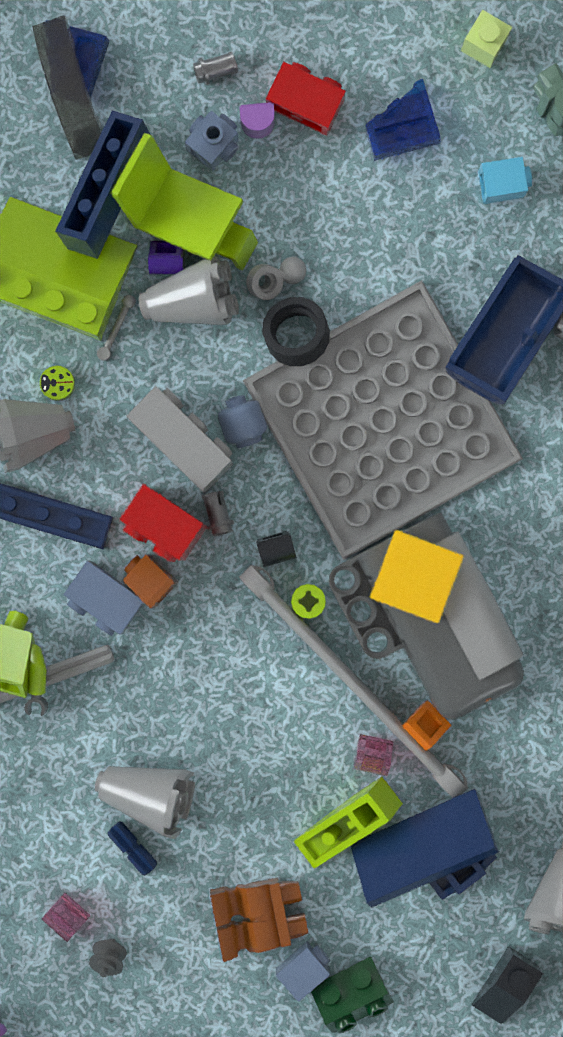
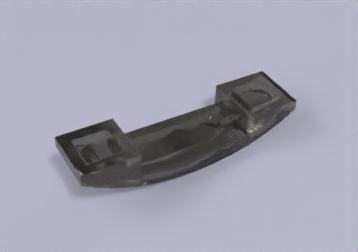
[32,15,103,160]

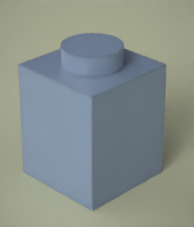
[275,941,331,1002]

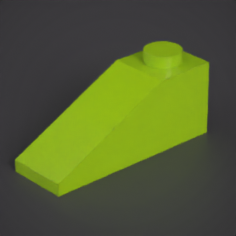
[293,776,403,869]

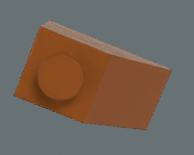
[123,554,178,609]

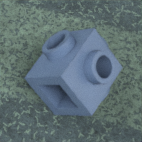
[185,111,239,172]

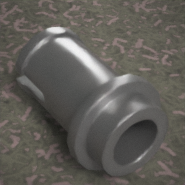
[193,51,238,85]
[202,491,234,536]

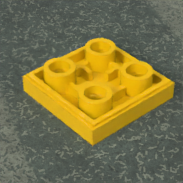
[370,530,464,624]

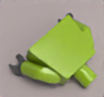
[0,611,48,716]

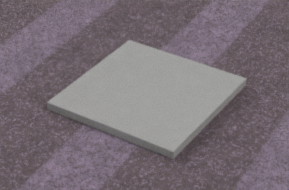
[243,280,523,560]

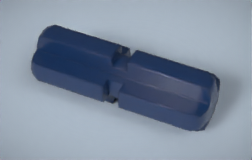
[107,821,157,876]

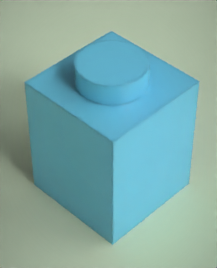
[478,157,532,204]

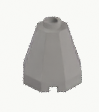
[0,399,75,473]

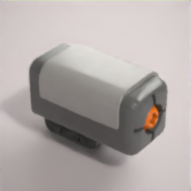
[329,512,524,719]

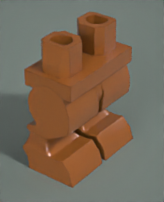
[210,877,309,962]

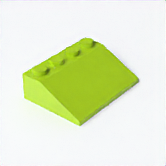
[0,197,138,341]

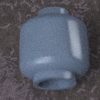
[218,395,267,448]

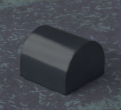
[256,531,297,567]

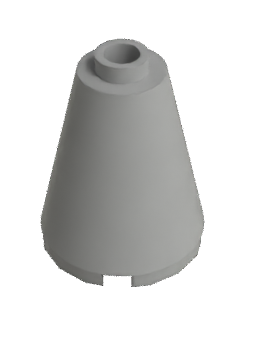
[95,766,195,839]

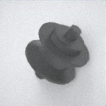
[89,939,127,977]

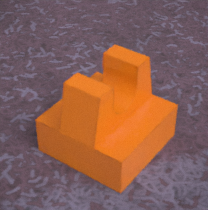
[402,700,451,751]

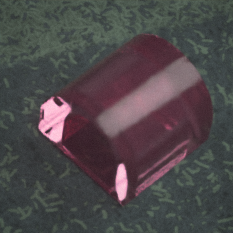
[353,734,394,776]
[41,892,91,942]

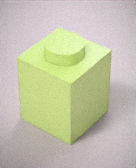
[461,10,512,68]

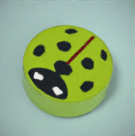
[40,366,75,401]

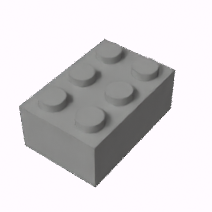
[126,386,233,493]

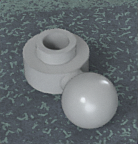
[246,257,306,300]

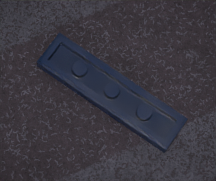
[0,483,114,550]

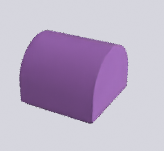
[239,102,275,139]

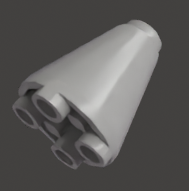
[139,256,239,325]
[524,842,563,935]

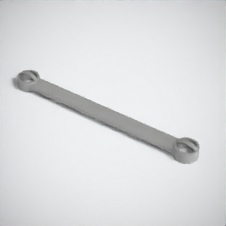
[239,565,468,798]

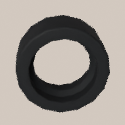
[262,297,330,366]

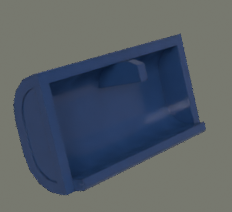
[445,255,563,405]

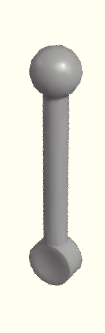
[97,295,136,361]

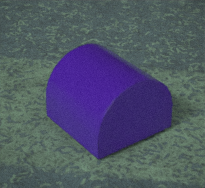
[148,241,185,275]

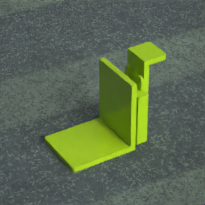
[112,133,258,270]

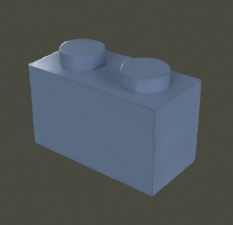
[63,561,144,636]

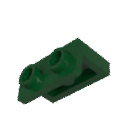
[311,956,394,1033]

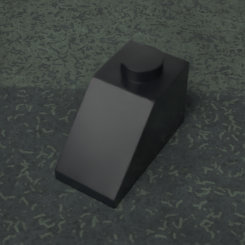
[472,946,543,1024]

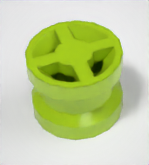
[291,584,326,619]

